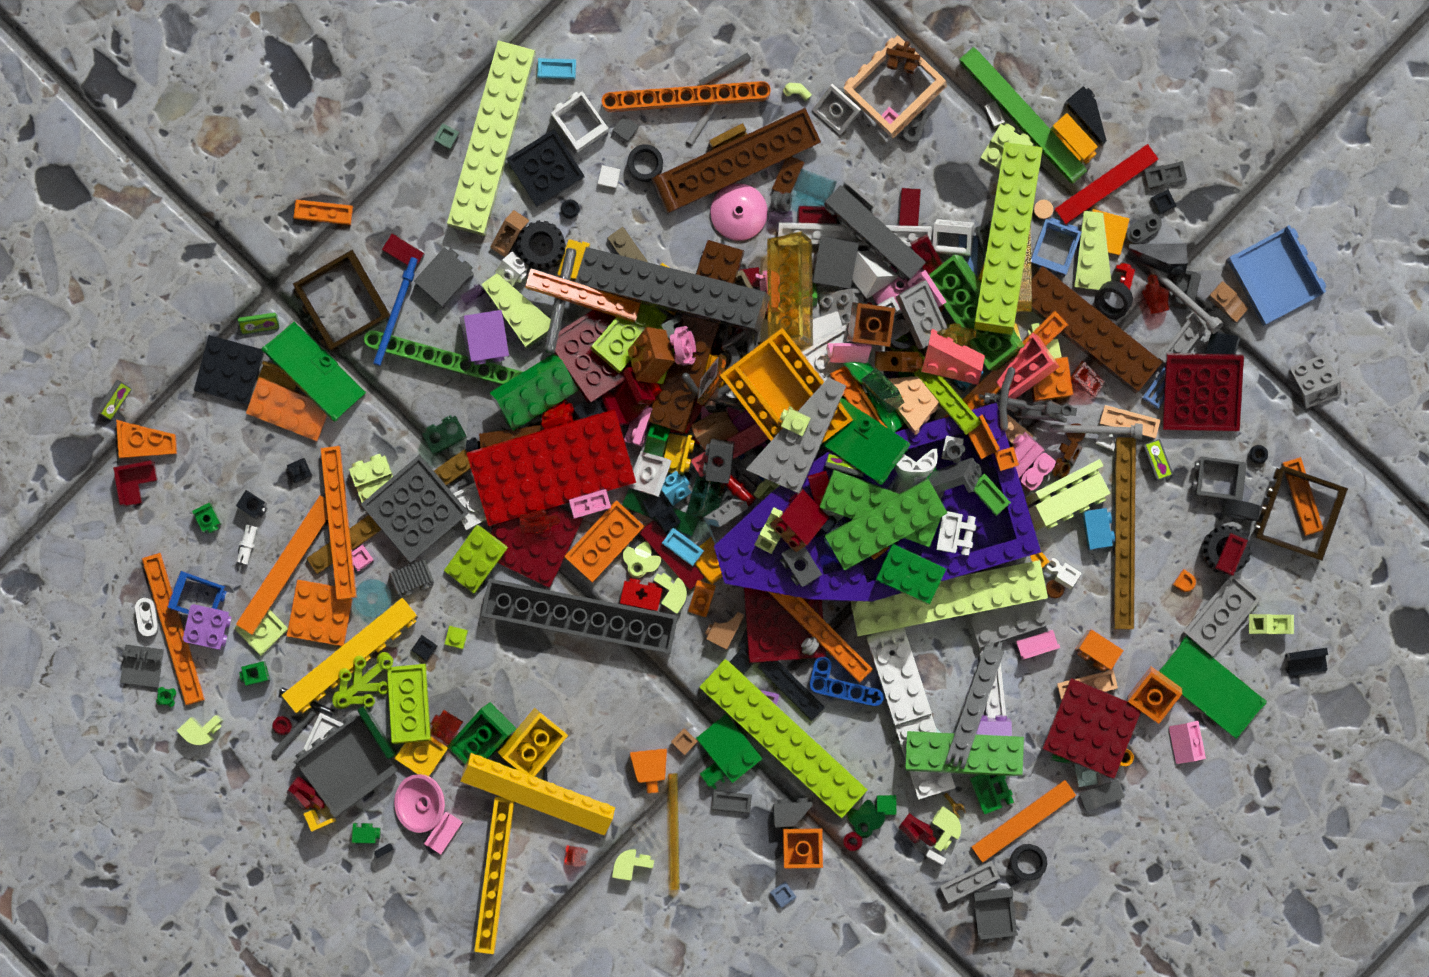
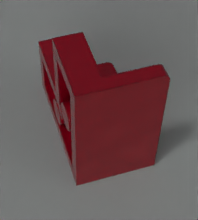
[113,460,158,507]

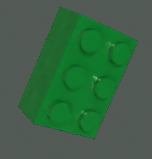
[875,544,946,605]

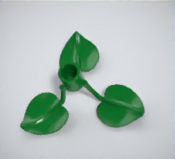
[843,362,915,433]

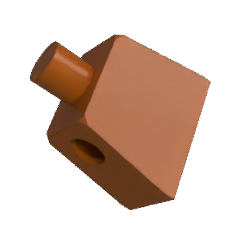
[630,748,667,793]

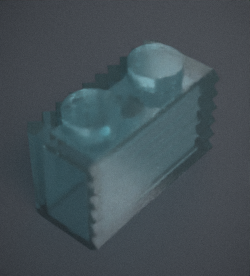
[793,169,837,207]

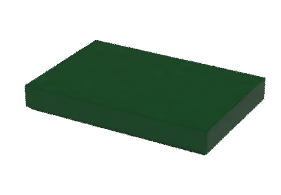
[358,706,397,759]

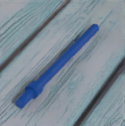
[373,257,418,366]

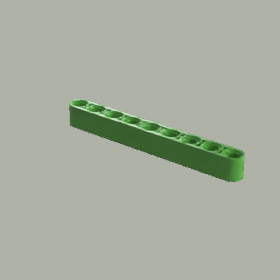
[959,47,1087,184]
[364,331,522,385]

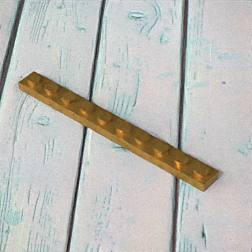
[1114,437,1136,630]
[306,449,471,574]

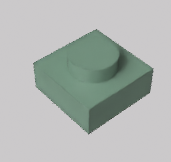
[433,123,460,150]

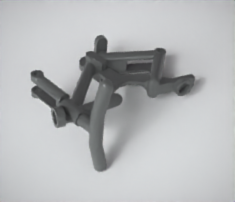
[682,325,758,412]
[977,367,1077,431]

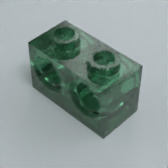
[861,368,905,414]
[422,415,468,455]
[686,476,725,519]

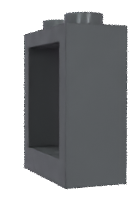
[1191,456,1247,501]

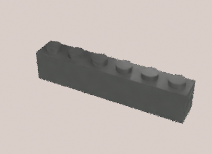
[824,185,926,281]

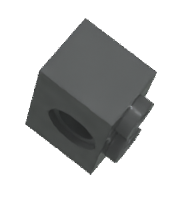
[703,439,735,483]
[780,547,822,587]

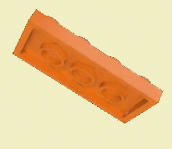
[246,377,327,441]
[564,500,645,583]

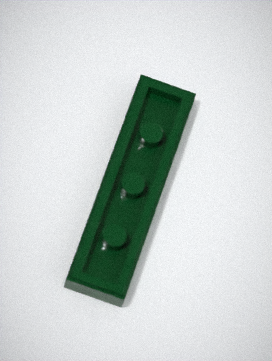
[622,488,699,536]

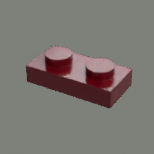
[910,235,943,275]

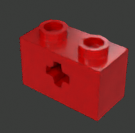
[620,578,662,612]

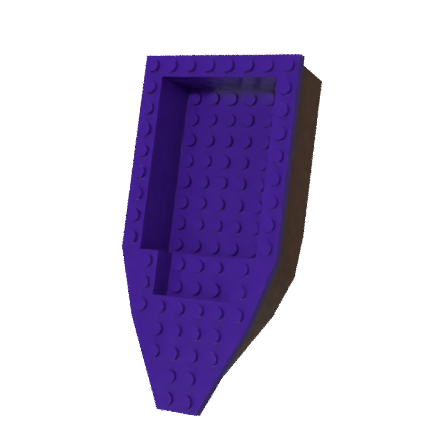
[714,403,1041,602]

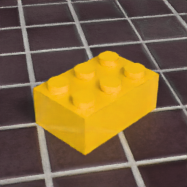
[498,707,568,776]

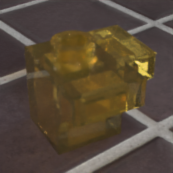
[937,324,976,347]

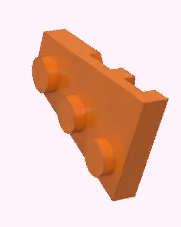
[116,420,177,458]

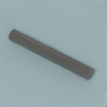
[698,53,751,86]
[272,709,316,757]

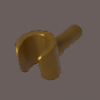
[943,793,966,818]

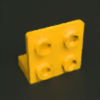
[664,433,695,475]

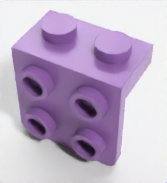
[183,604,232,650]

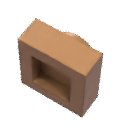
[671,728,698,755]

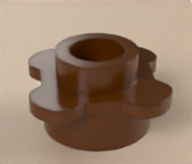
[1052,458,1070,479]

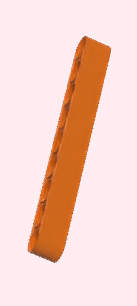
[601,81,771,112]

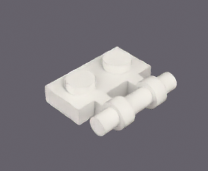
[936,512,976,556]

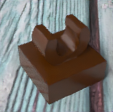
[1058,441,1082,465]

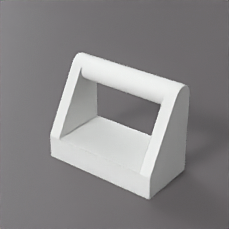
[933,219,975,256]

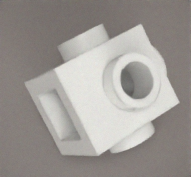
[495,252,529,286]

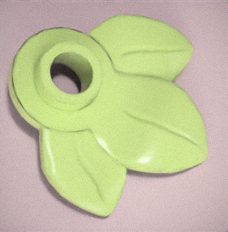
[623,541,661,578]

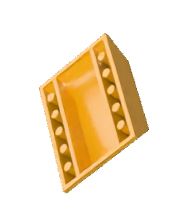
[720,328,853,443]

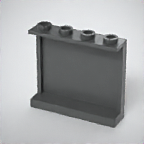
[293,715,398,818]

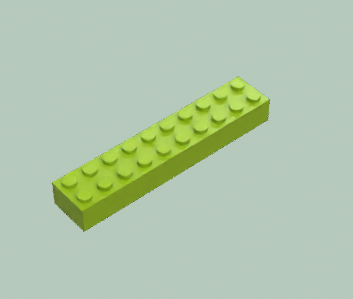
[974,142,1043,335]
[700,659,868,818]

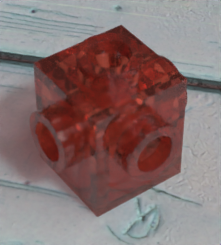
[430,710,463,745]

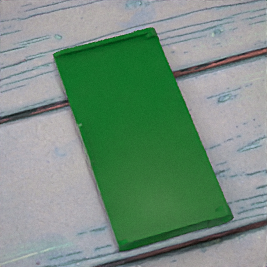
[261,321,366,422]
[822,398,910,485]
[1159,636,1267,739]

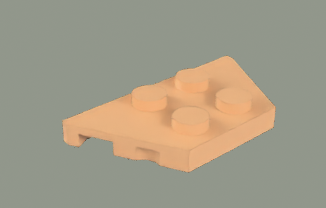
[876,376,939,435]

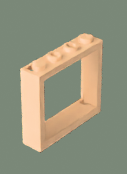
[843,35,947,139]

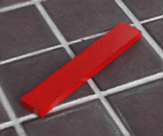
[1054,144,1159,225]

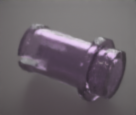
[768,210,793,226]
[460,284,485,305]

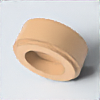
[1034,200,1053,219]

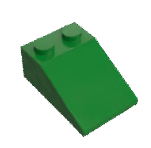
[447,702,517,765]
[696,714,762,783]

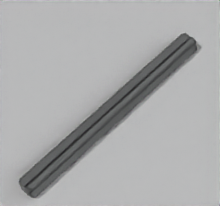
[544,248,576,354]

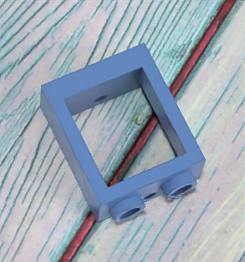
[1029,218,1082,277]

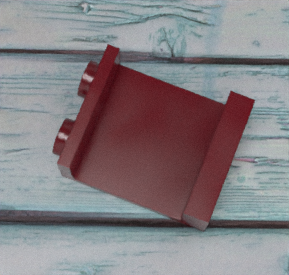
[601,367,656,426]

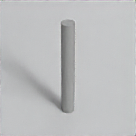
[686,95,723,145]

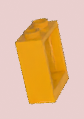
[1051,113,1098,164]

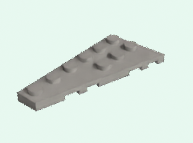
[746,378,847,493]

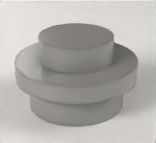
[801,637,819,655]

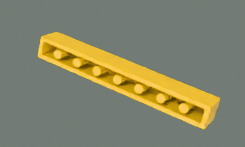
[282,598,418,714]
[460,753,615,836]
[474,796,515,954]

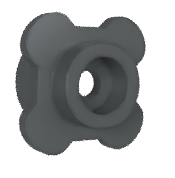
[942,440,965,463]

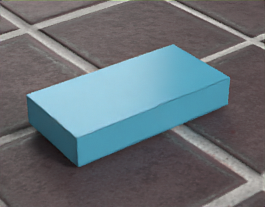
[537,58,576,80]
[662,528,704,566]

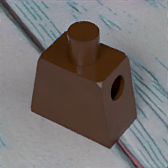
[875,351,923,372]

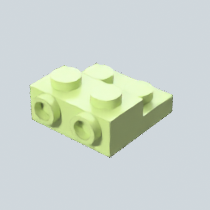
[980,123,1033,170]
[349,454,393,503]

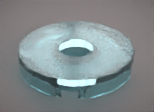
[353,579,392,617]

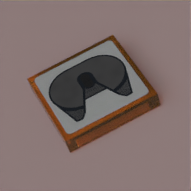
[697,354,726,405]

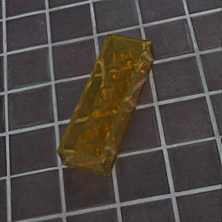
[767,231,813,348]

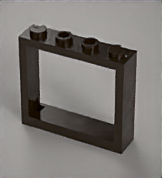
[292,249,390,352]
[1253,465,1348,561]

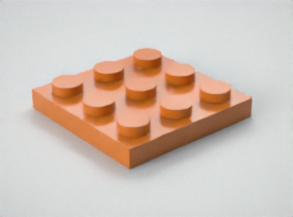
[287,579,353,646]

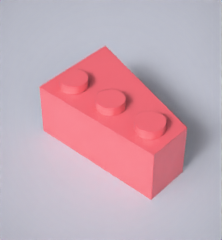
[921,329,985,385]
[997,333,1060,399]

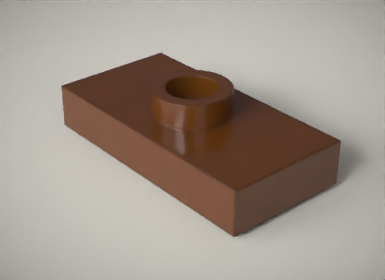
[772,156,805,194]

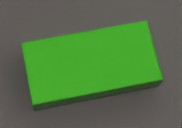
[973,474,1011,516]

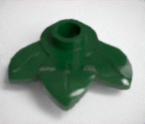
[848,800,886,838]

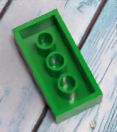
[490,353,578,431]

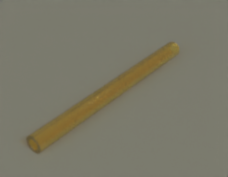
[668,773,680,890]

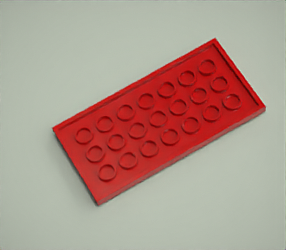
[467,409,636,526]

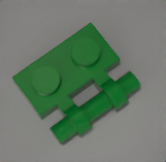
[970,774,1014,815]

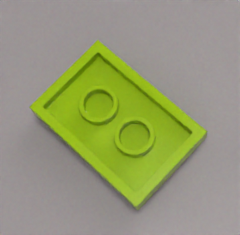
[444,525,508,593]

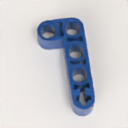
[809,657,884,706]

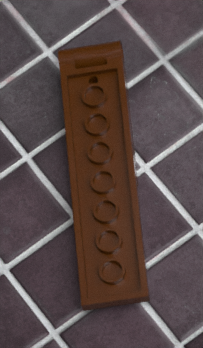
[651,108,821,214]

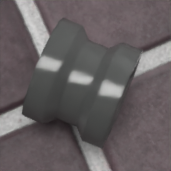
[771,191,792,212]

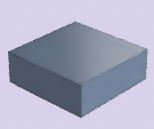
[770,881,796,908]

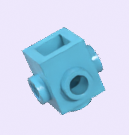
[661,471,692,506]

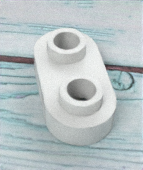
[135,598,159,636]

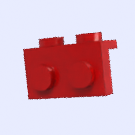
[541,399,575,429]

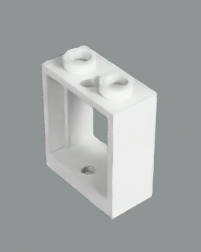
[551,91,609,153]

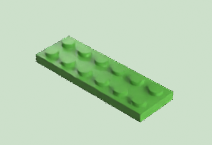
[819,470,941,547]
[825,479,948,570]
[905,731,1024,776]

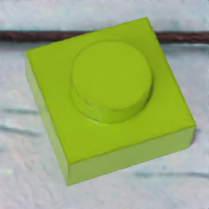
[445,626,468,649]

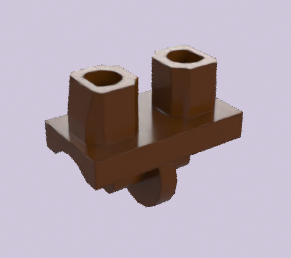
[886,41,922,74]

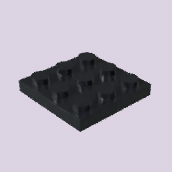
[506,128,585,207]
[194,335,264,405]

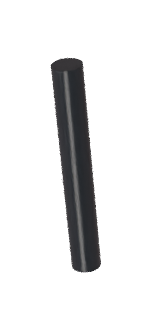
[279,687,335,717]

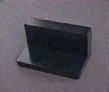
[1205,330,1240,354]
[1286,648,1328,676]

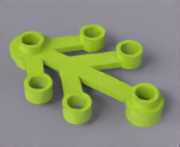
[332,652,394,709]

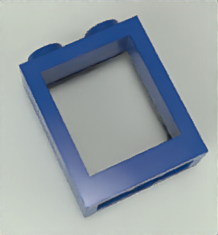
[167,571,227,614]

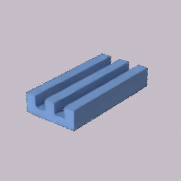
[1142,367,1165,409]

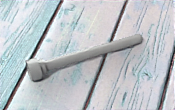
[1151,268,1223,334]
[1050,423,1143,439]

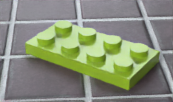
[590,304,667,373]
[387,664,431,744]

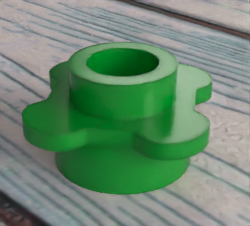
[156,687,177,707]

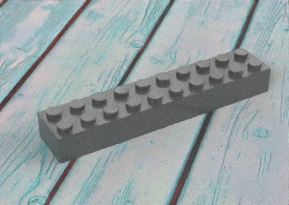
[575,247,770,334]
[481,578,678,654]

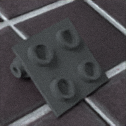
[120,644,164,688]

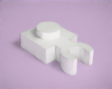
[1045,558,1081,590]

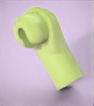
[783,83,812,102]

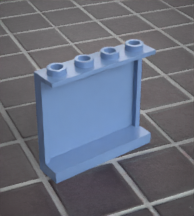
[1226,225,1326,326]

